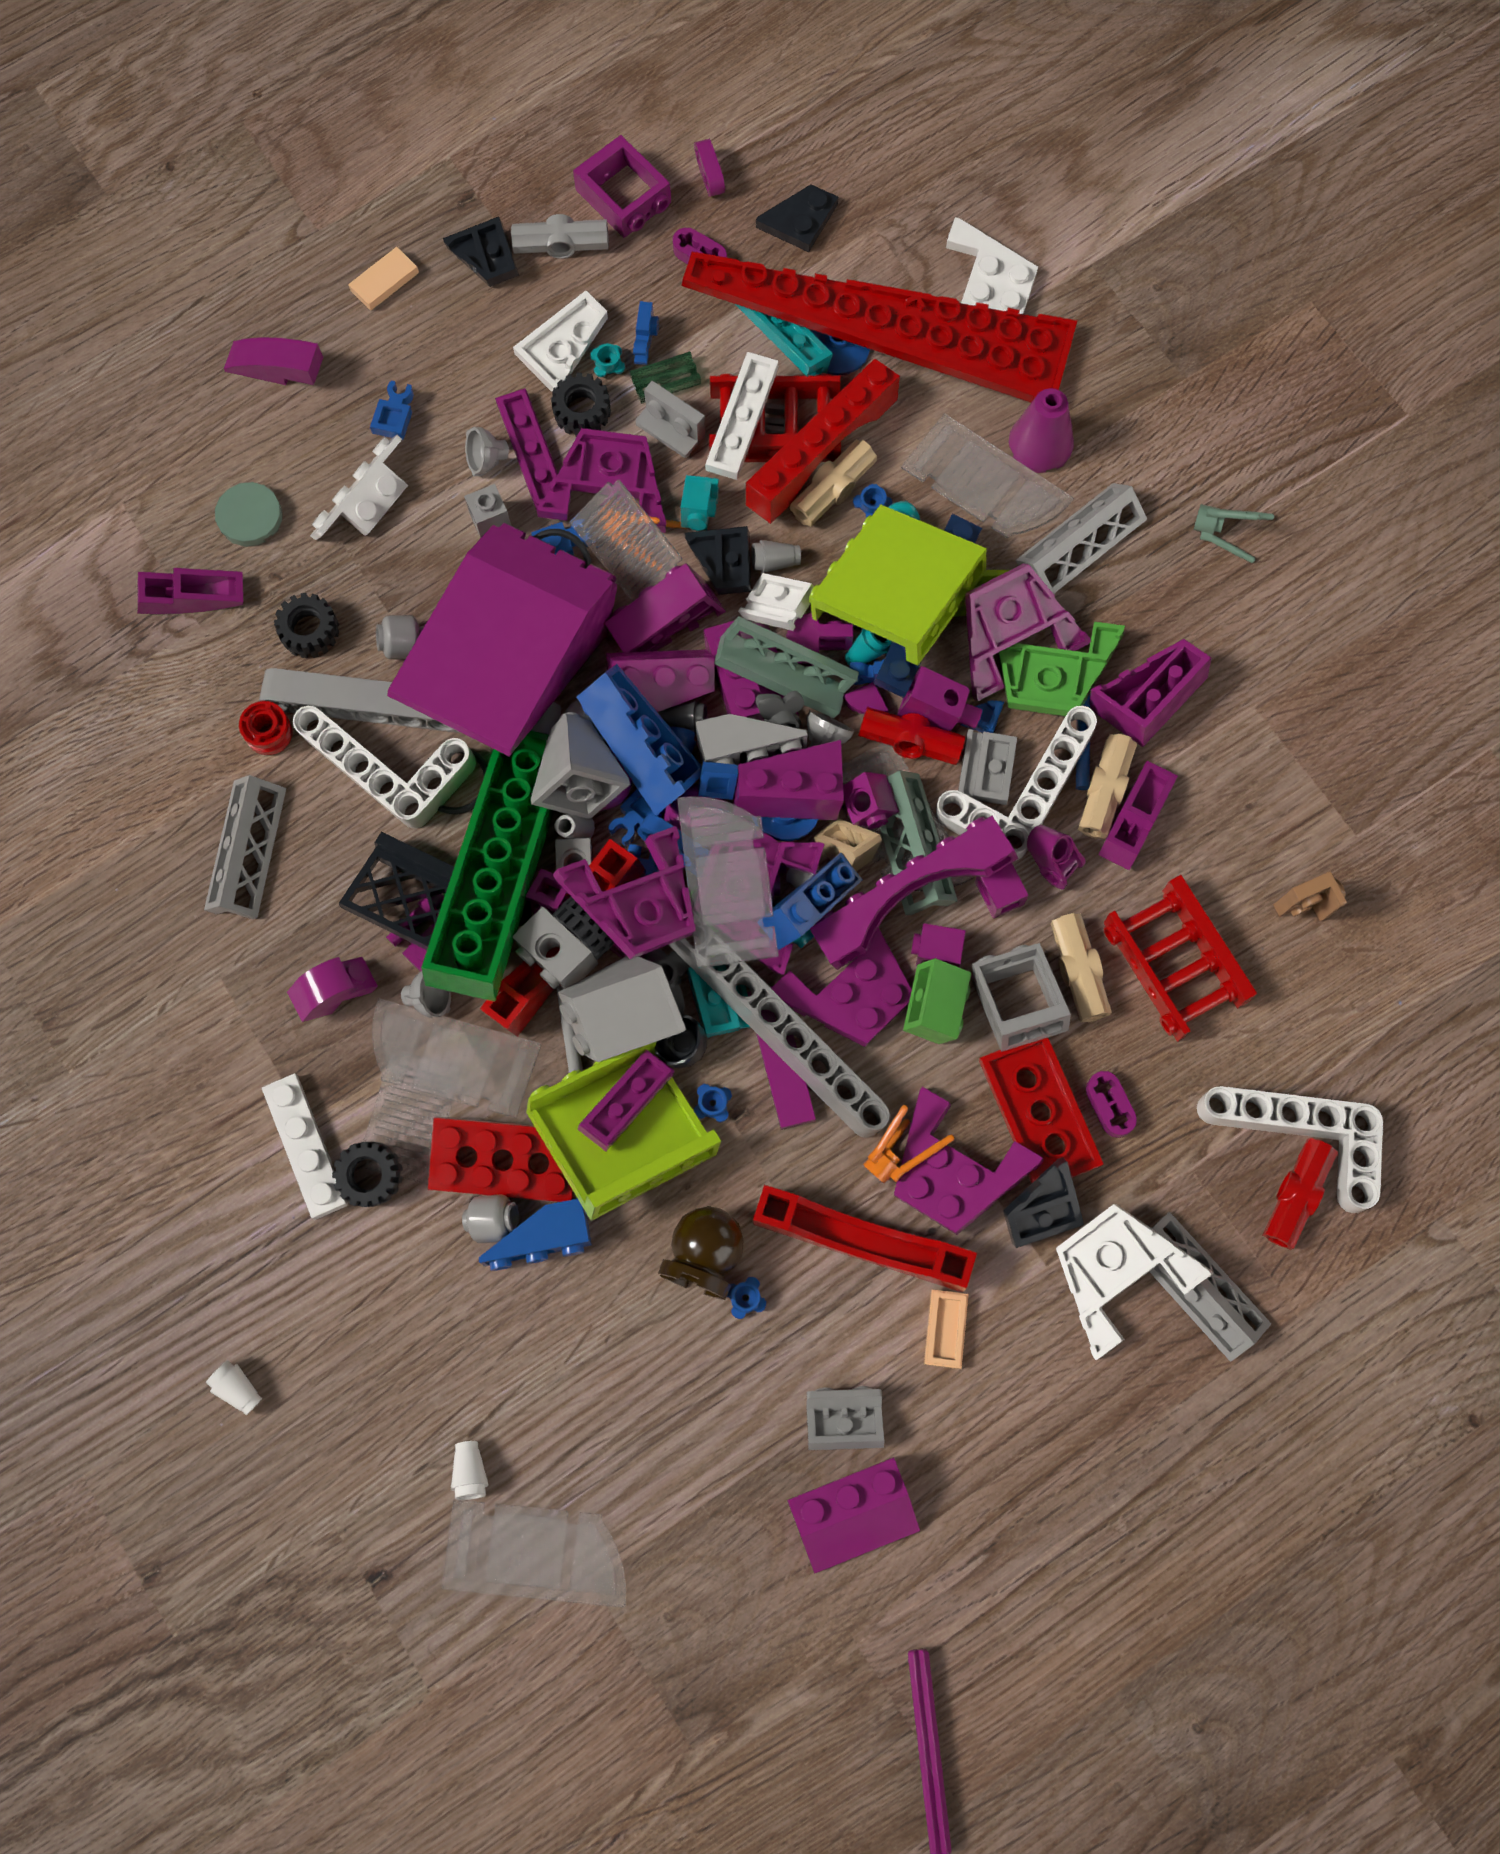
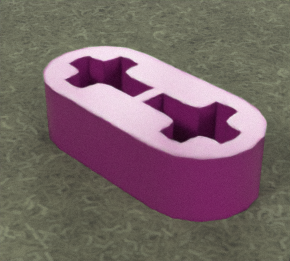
[694,138,725,197]
[673,228,727,264]
[1085,1071,1137,1138]

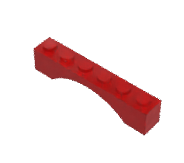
[746,359,900,524]
[480,839,645,1037]
[753,1184,977,1293]

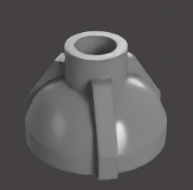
[465,427,509,476]
[807,710,854,747]
[401,971,451,1018]

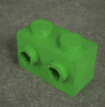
[903,958,971,1044]

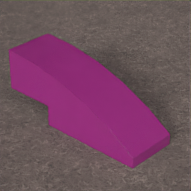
[224,337,323,385]
[137,568,243,614]
[1098,761,1178,870]

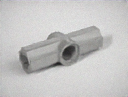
[511,214,609,259]

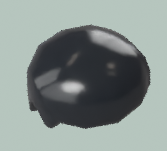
[655,1014,708,1068]

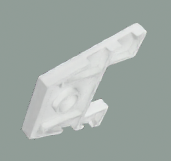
[946,217,1038,314]
[1056,1204,1213,1360]

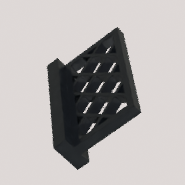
[339,831,454,950]

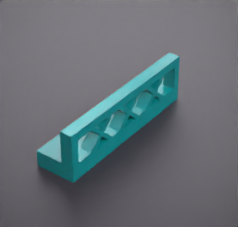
[735,304,833,376]

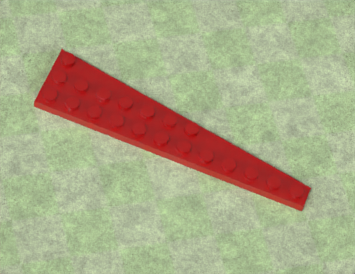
[681,251,1078,402]

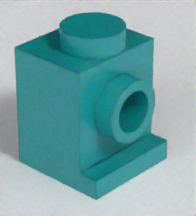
[681,475,719,531]

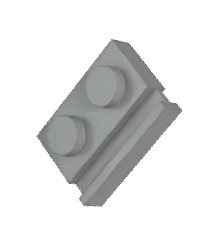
[958,729,1017,805]

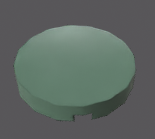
[215,482,282,547]

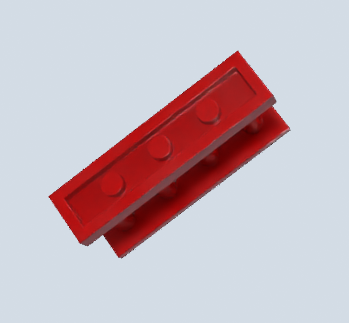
[709,373,841,462]
[1104,875,1257,1042]

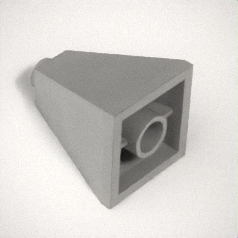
[531,712,630,819]

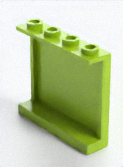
[809,505,987,666]
[526,1041,721,1221]

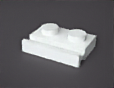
[738,573,814,631]

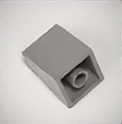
[558,956,686,1062]

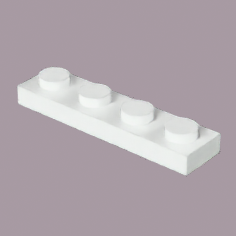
[705,352,779,480]
[262,1073,348,1220]

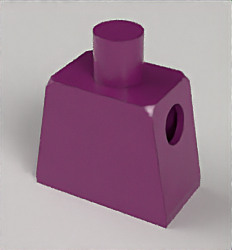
[897,666,982,731]

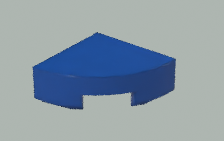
[960,700,1004,733]

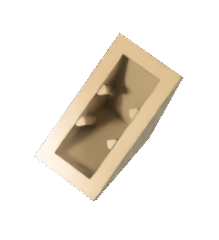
[813,819,882,871]

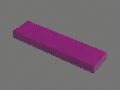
[495,388,558,512]
[747,986,816,1130]

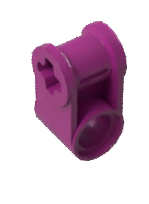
[1027,825,1086,890]

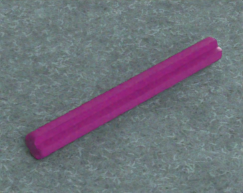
[908,1648,952,1854]

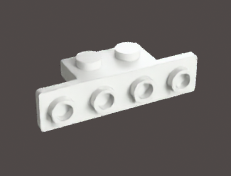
[310,435,408,540]

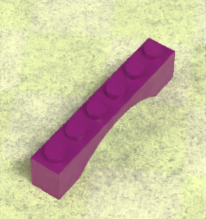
[810,815,1019,970]

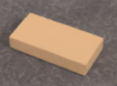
[348,247,419,311]
[924,1290,969,1369]

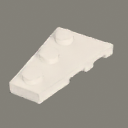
[513,291,608,392]

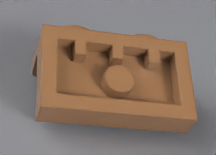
[1273,871,1347,921]

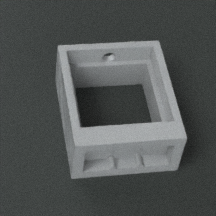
[972,943,1071,1052]

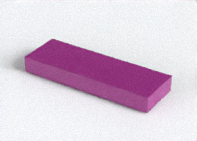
[578,1049,675,1152]

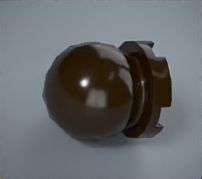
[658,1206,744,1300]

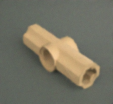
[790,439,877,527]
[1078,734,1137,839]
[1051,913,1112,1023]

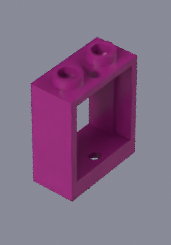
[573,135,671,238]

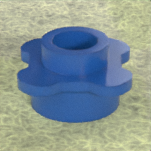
[853,484,893,518]
[694,1084,732,1122]
[727,1277,766,1319]

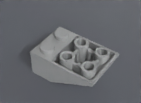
[695,714,808,765]

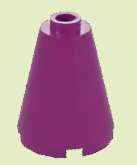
[1008,388,1074,473]

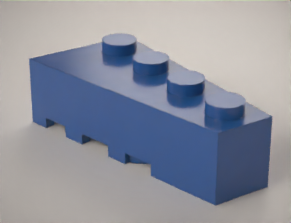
[577,664,702,816]

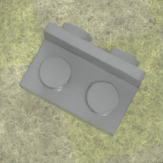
[635,381,706,458]

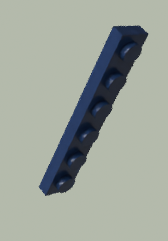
[873,513,982,698]

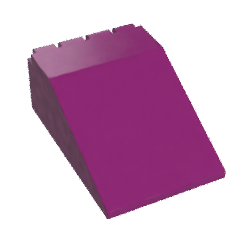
[387,523,617,757]

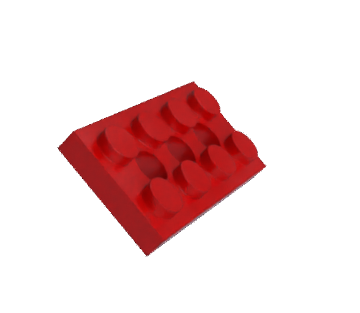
[979,1037,1104,1184]
[427,1116,574,1202]

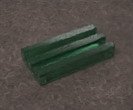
[630,351,701,404]

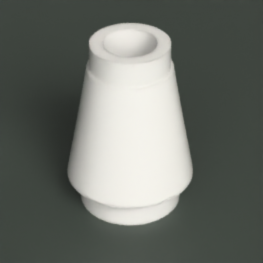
[206,1360,263,1415]
[451,1441,489,1500]

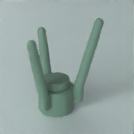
[1194,504,1274,563]

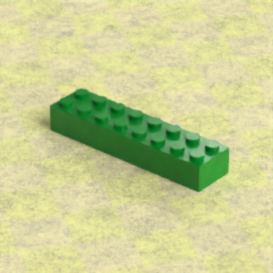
[421,731,554,1002]

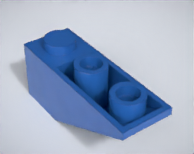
[757,853,863,950]
[479,1199,592,1271]

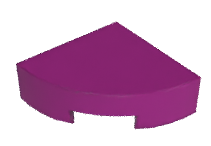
[843,682,888,714]

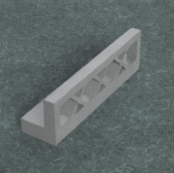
[1015,483,1147,594]
[204,775,286,919]
[1149,1212,1271,1362]

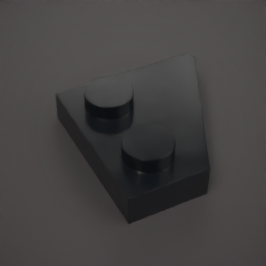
[756,184,839,252]
[443,216,519,287]
[685,526,751,595]
[1003,1157,1084,1248]

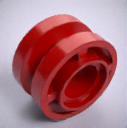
[239,701,293,755]

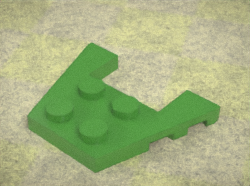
[999,622,1125,716]

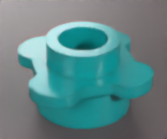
[591,343,625,377]

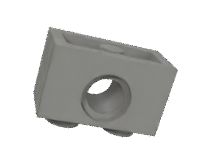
[512,907,599,989]

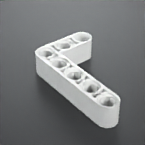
[293,706,476,828]
[936,706,1097,861]
[1197,1086,1383,1213]

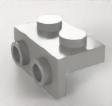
[806,1386,884,1450]

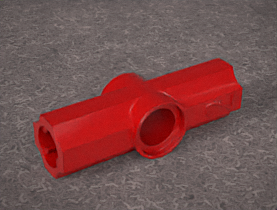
[858,707,965,765]
[1262,1138,1338,1250]

